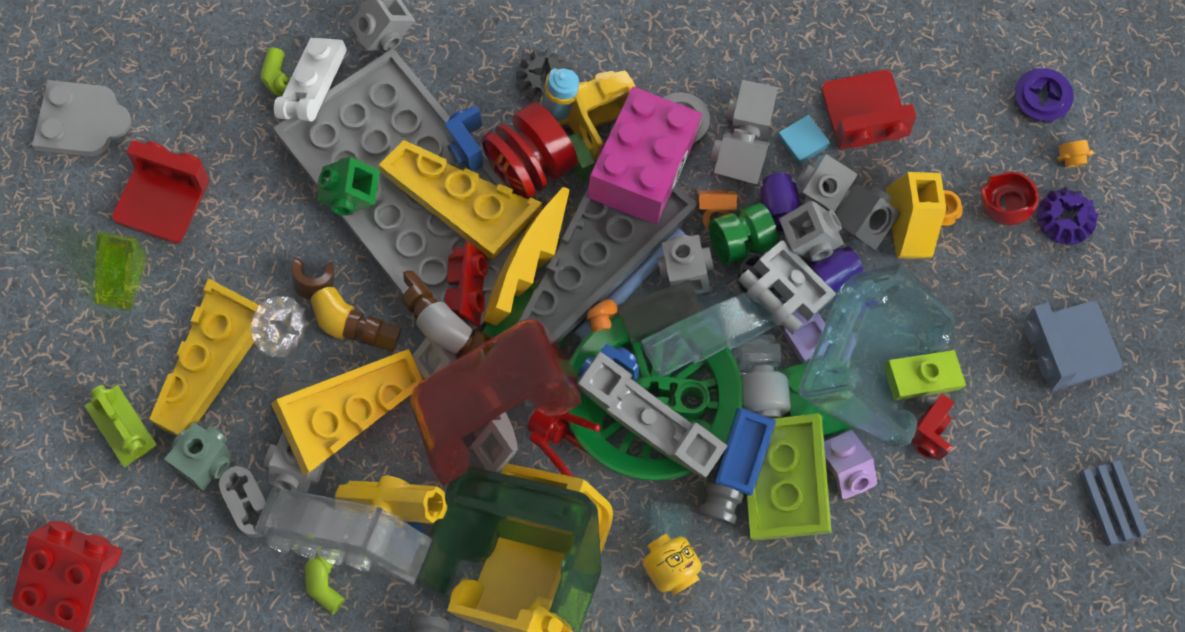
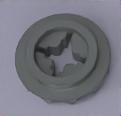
[516,49,573,103]

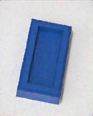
[713,408,777,496]

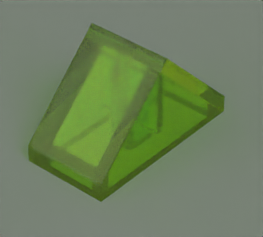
[94,231,147,310]

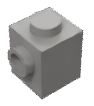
[726,80,778,141]
[710,129,770,184]

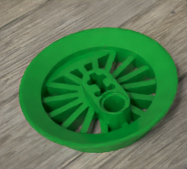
[563,308,743,481]

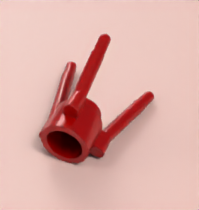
[527,403,600,477]

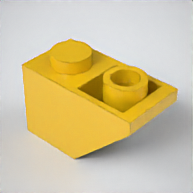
[886,172,946,259]

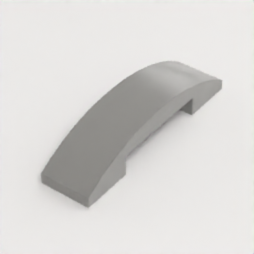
[412,338,518,476]
[576,351,727,478]

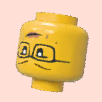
[642,533,702,596]

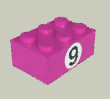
[587,86,702,225]

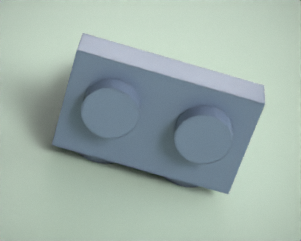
[1024,301,1122,392]

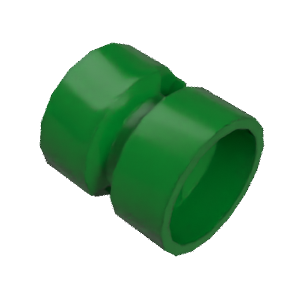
[709,203,778,266]

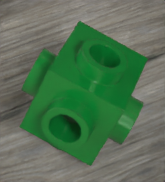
[317,157,380,216]

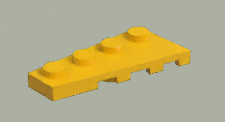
[378,140,542,260]
[149,278,272,436]
[271,349,425,476]

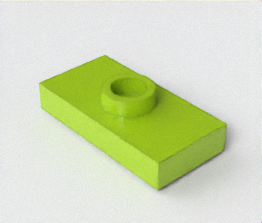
[883,350,966,401]

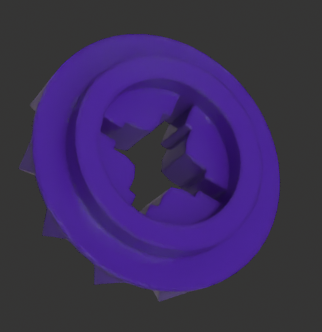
[1014,68,1074,124]
[1037,187,1099,245]

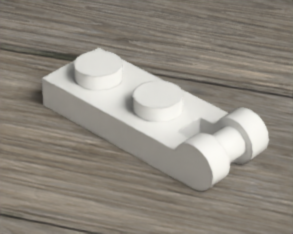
[274,38,347,121]

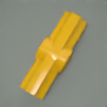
[335,475,448,528]

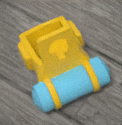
[540,68,636,161]

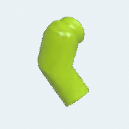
[260,47,291,97]
[304,554,346,615]

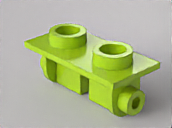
[84,384,158,467]

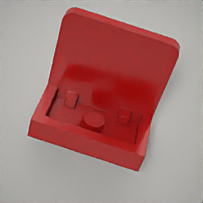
[821,70,916,150]
[112,139,210,244]
[12,521,123,632]

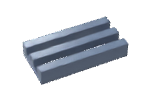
[1080,460,1148,547]

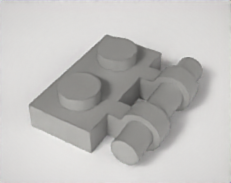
[738,240,836,335]

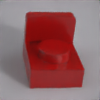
[907,393,955,461]

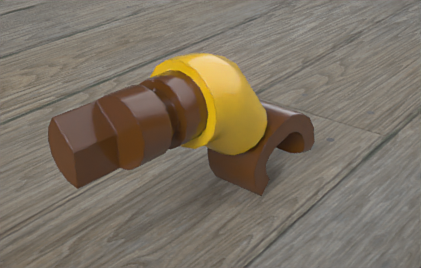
[292,258,401,352]

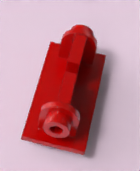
[445,241,488,327]

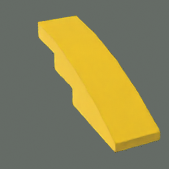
[483,187,570,326]

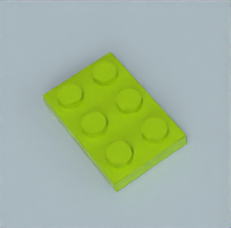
[747,413,832,541]

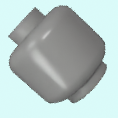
[741,365,791,419]

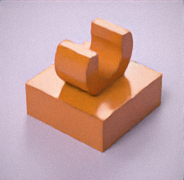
[697,190,737,227]

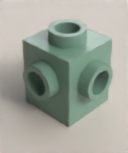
[164,422,233,492]

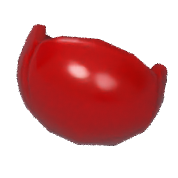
[981,171,1039,226]

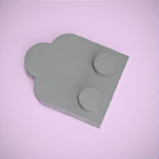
[32,80,131,156]

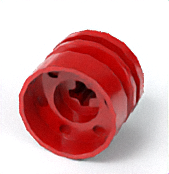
[480,101,578,200]

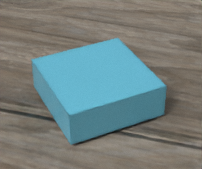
[778,115,830,165]

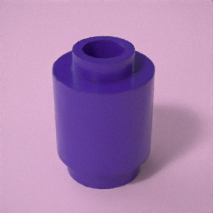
[760,173,800,231]
[808,246,863,293]

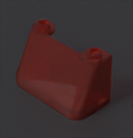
[411,319,582,486]

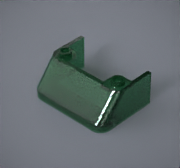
[414,466,602,632]

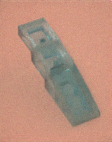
[641,286,795,378]

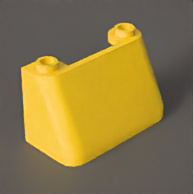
[447,463,613,632]

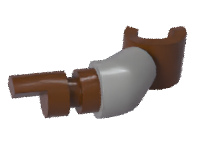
[402,270,507,383]

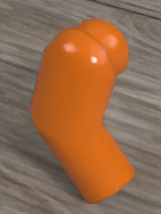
[587,299,618,333]

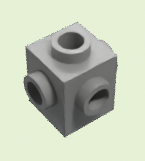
[349,0,415,51]
[796,154,858,212]
[779,200,844,262]
[657,234,714,299]
[264,431,325,495]

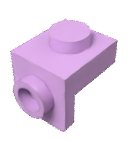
[824,430,877,499]

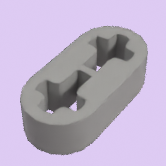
[219,466,273,538]

